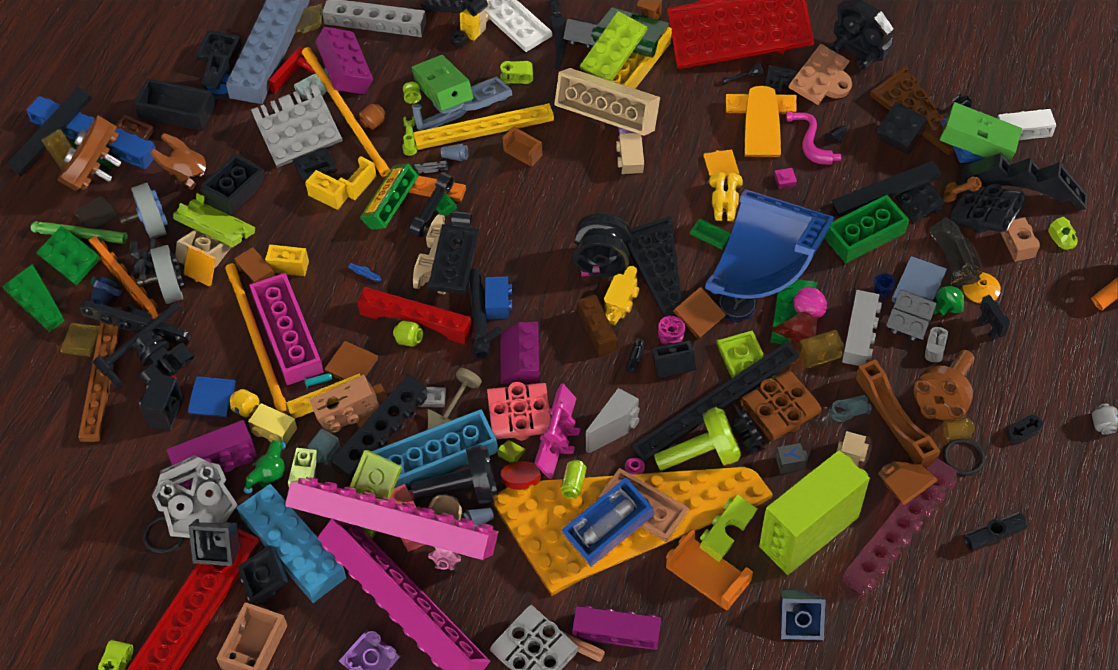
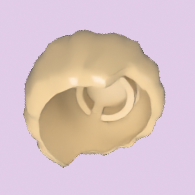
[428,494,462,520]

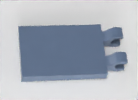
[892,256,947,302]

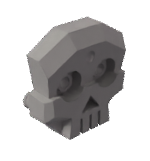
[151,455,237,538]

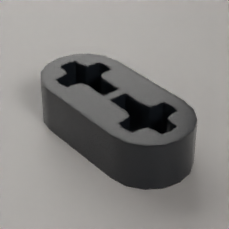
[1007,415,1043,444]

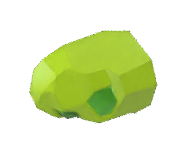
[1048,217,1078,250]

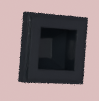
[824,126,847,143]

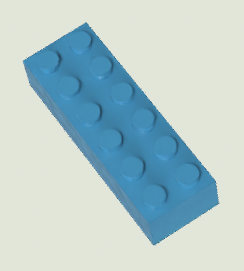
[372,409,498,488]
[237,484,346,603]

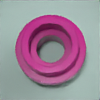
[625,457,645,474]

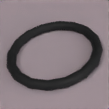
[943,438,985,475]
[143,516,184,554]

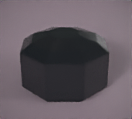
[451,31,468,47]

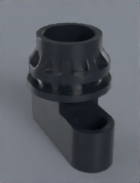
[133,330,195,386]

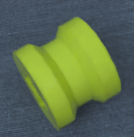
[403,82,421,104]

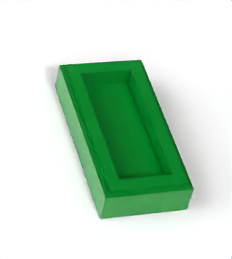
[690,218,731,250]

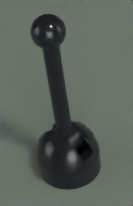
[722,63,764,84]

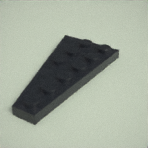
[625,216,682,318]

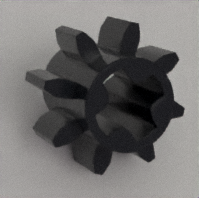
[951,94,973,108]

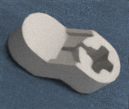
[925,327,948,362]

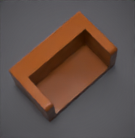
[637,0,662,21]
[503,126,542,167]
[234,247,275,283]

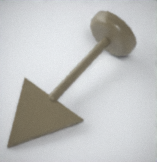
[428,368,482,430]

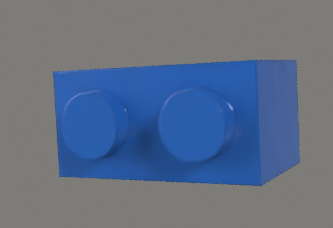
[485,277,513,319]

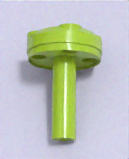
[654,407,741,471]

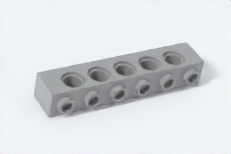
[322,0,426,37]

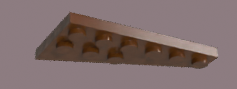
[870,65,955,156]

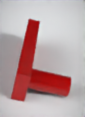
[269,47,315,93]

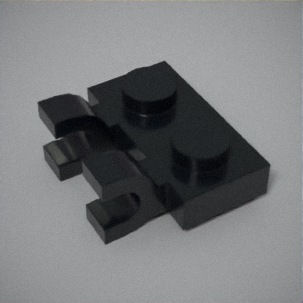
[978,295,1010,341]

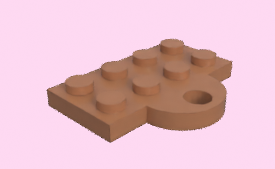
[788,44,852,105]

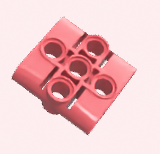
[487,382,551,441]

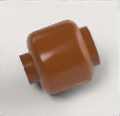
[359,104,385,130]

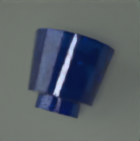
[874,273,896,297]

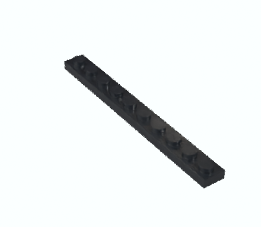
[631,341,800,463]

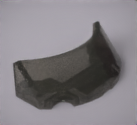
[929,217,982,287]

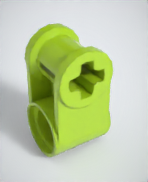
[500,61,533,84]
[98,640,133,670]

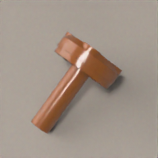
[913,350,974,421]

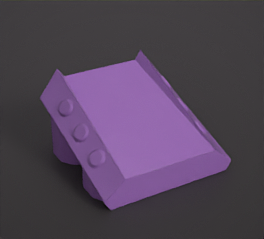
[339,630,401,670]

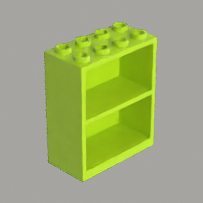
[759,450,870,575]

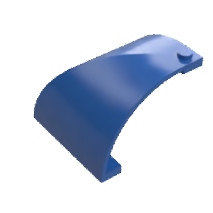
[705,189,834,298]

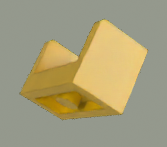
[338,156,377,200]
[305,170,348,210]
[265,245,309,276]

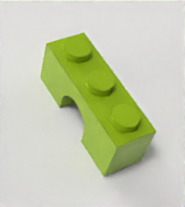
[699,494,758,562]

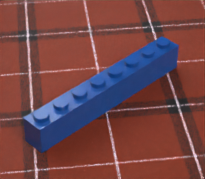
[26,96,156,170]

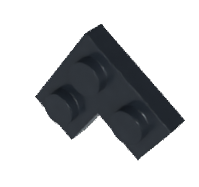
[765,65,800,95]

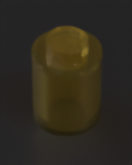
[942,418,975,441]

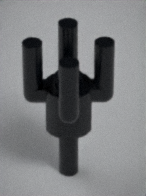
[129,238,157,281]

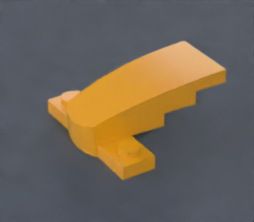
[726,86,796,157]

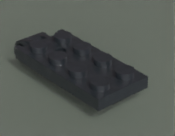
[420,0,488,16]
[428,211,480,294]

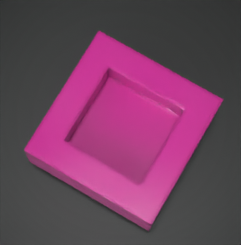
[774,168,797,189]

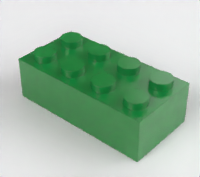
[824,195,909,264]

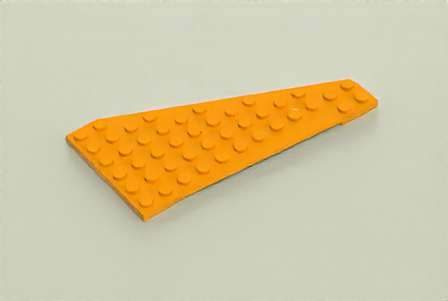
[492,467,773,596]

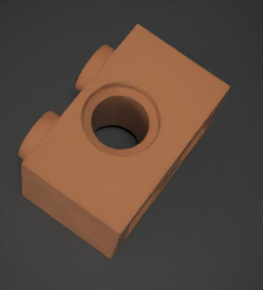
[1001,217,1040,262]

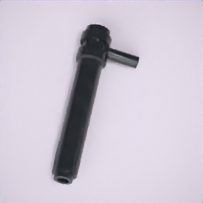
[468,269,502,359]

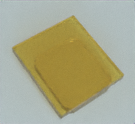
[295,3,324,33]
[60,323,100,357]

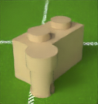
[616,133,644,174]

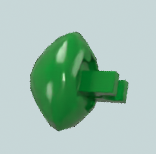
[934,286,965,315]

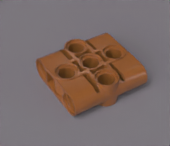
[740,370,822,442]

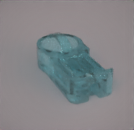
[830,395,872,422]

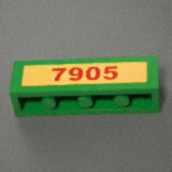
[360,163,419,230]

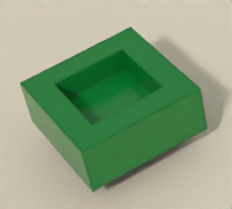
[436,194,457,217]

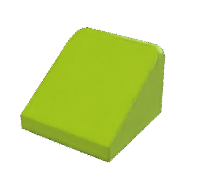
[497,440,525,463]

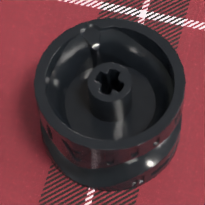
[573,213,632,277]

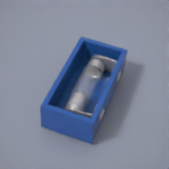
[562,477,655,567]

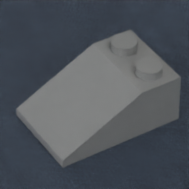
[586,388,640,453]

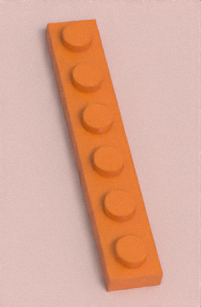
[89,236,158,319]

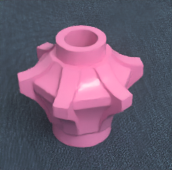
[428,547,461,571]

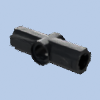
[963,512,1027,552]

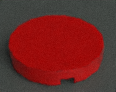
[501,461,541,490]

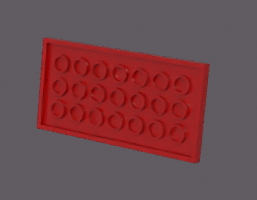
[667,0,814,70]

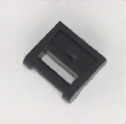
[292,147,337,184]

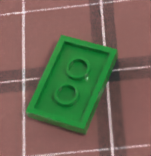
[36,226,101,286]

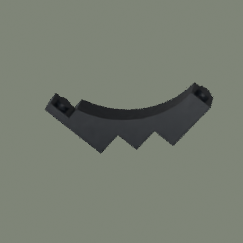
[961,153,1088,211]

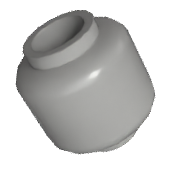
[1092,404,1118,435]

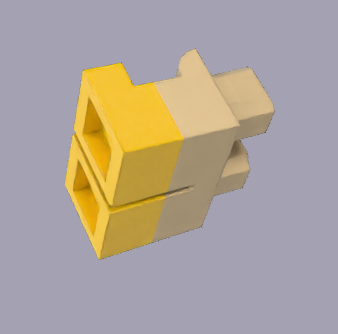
[460,3,489,41]

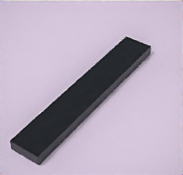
[6,87,92,176]
[831,160,941,217]

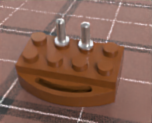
[56,115,121,191]

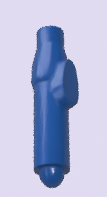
[348,263,381,282]

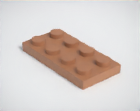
[597,468,689,543]

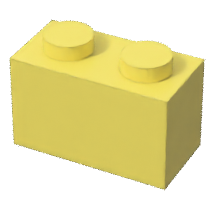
[248,403,297,444]

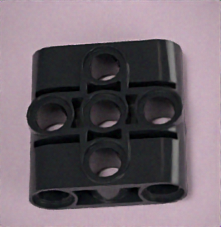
[950,184,1025,233]

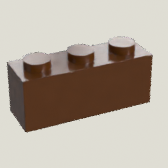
[578,294,617,357]

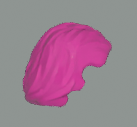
[794,287,827,320]

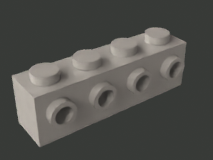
[842,290,882,366]

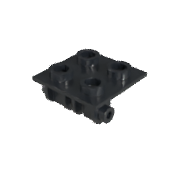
[895,182,945,224]
[732,405,765,454]

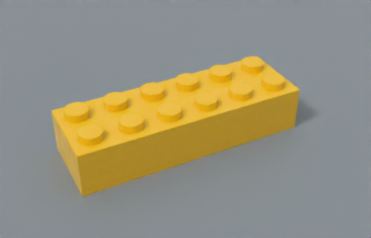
[612,27,672,89]

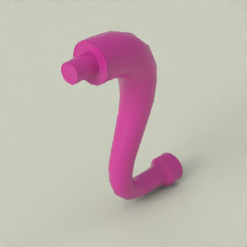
[786,111,841,165]

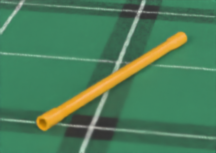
[302,47,390,177]
[225,263,289,415]

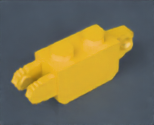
[604,266,639,325]

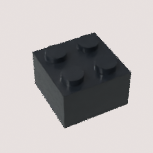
[877,102,927,155]
[139,373,184,431]

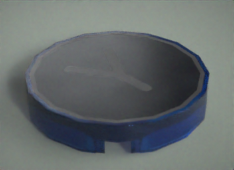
[718,294,757,322]

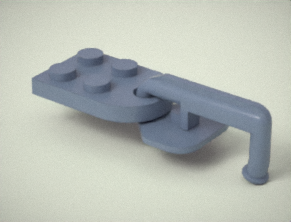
[411,76,512,131]

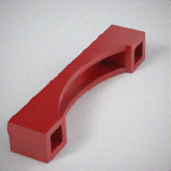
[357,287,472,345]

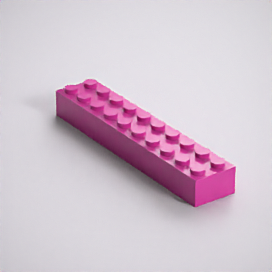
[285,476,498,560]
[317,519,491,670]

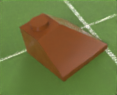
[877,461,938,505]

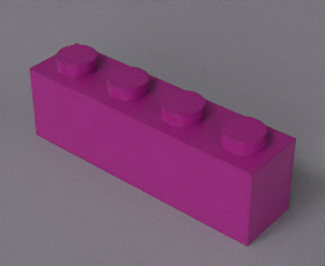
[573,606,661,650]

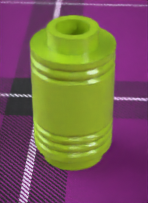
[561,460,587,499]

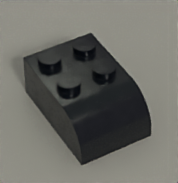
[200,154,264,216]

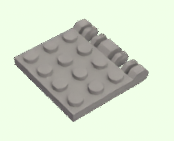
[251,83,342,168]

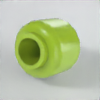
[393,320,423,347]

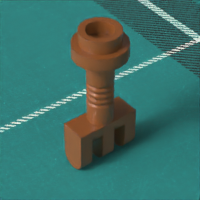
[943,176,981,203]

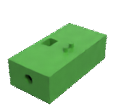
[411,55,474,111]
[940,102,1022,162]

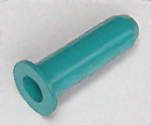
[304,373,332,389]

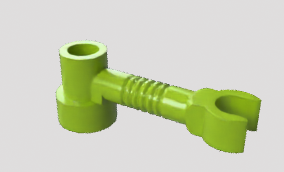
[402,116,417,156]

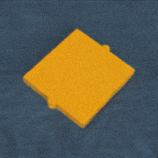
[703,149,739,179]
[184,246,216,286]

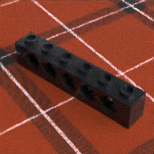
[330,374,427,482]

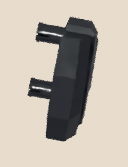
[829,0,894,70]

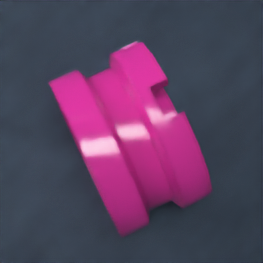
[658,316,685,345]

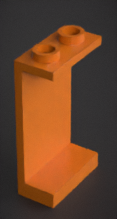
[666,530,753,611]

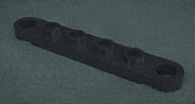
[79,300,191,345]

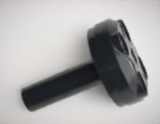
[411,444,498,504]

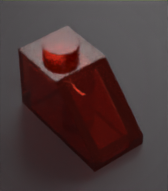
[772,312,818,345]

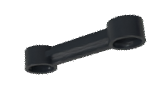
[409,172,454,238]

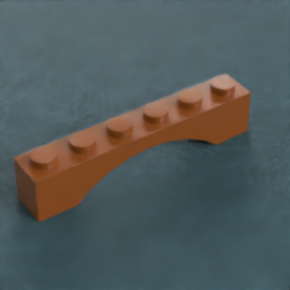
[856,359,940,468]

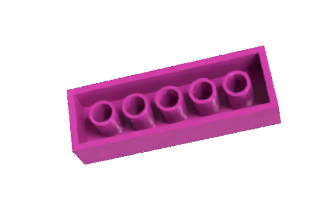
[249,273,324,385]

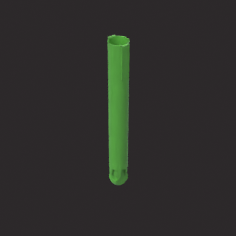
[31,221,128,244]

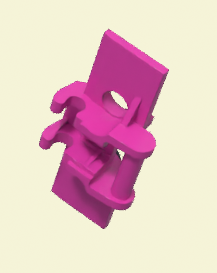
[534,383,581,479]

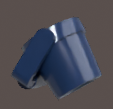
[90,277,123,306]

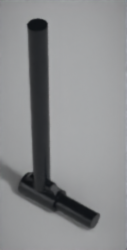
[93,302,180,388]

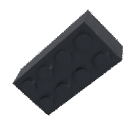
[134,78,216,131]

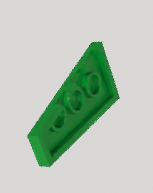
[3,264,65,332]
[771,279,818,344]

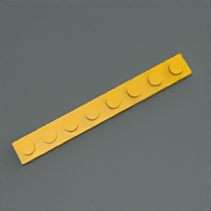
[413,103,554,150]

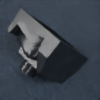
[189,519,239,566]

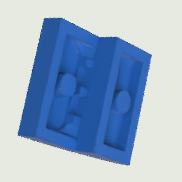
[188,376,236,418]

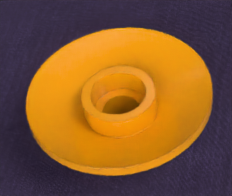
[962,272,1001,304]

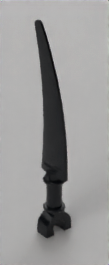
[548,0,566,69]

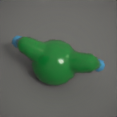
[243,440,286,494]

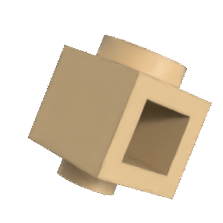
[837,431,869,466]

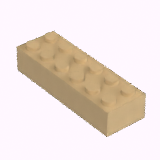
[554,68,660,135]

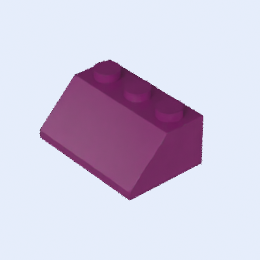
[501,322,540,384]

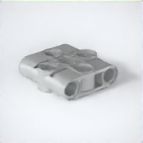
[490,605,579,670]

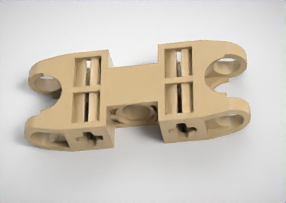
[413,214,461,294]

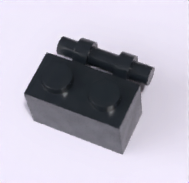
[651,340,696,378]

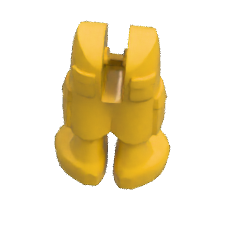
[709,172,743,221]

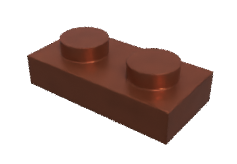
[115,115,155,140]

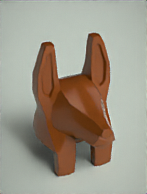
[150,133,206,190]

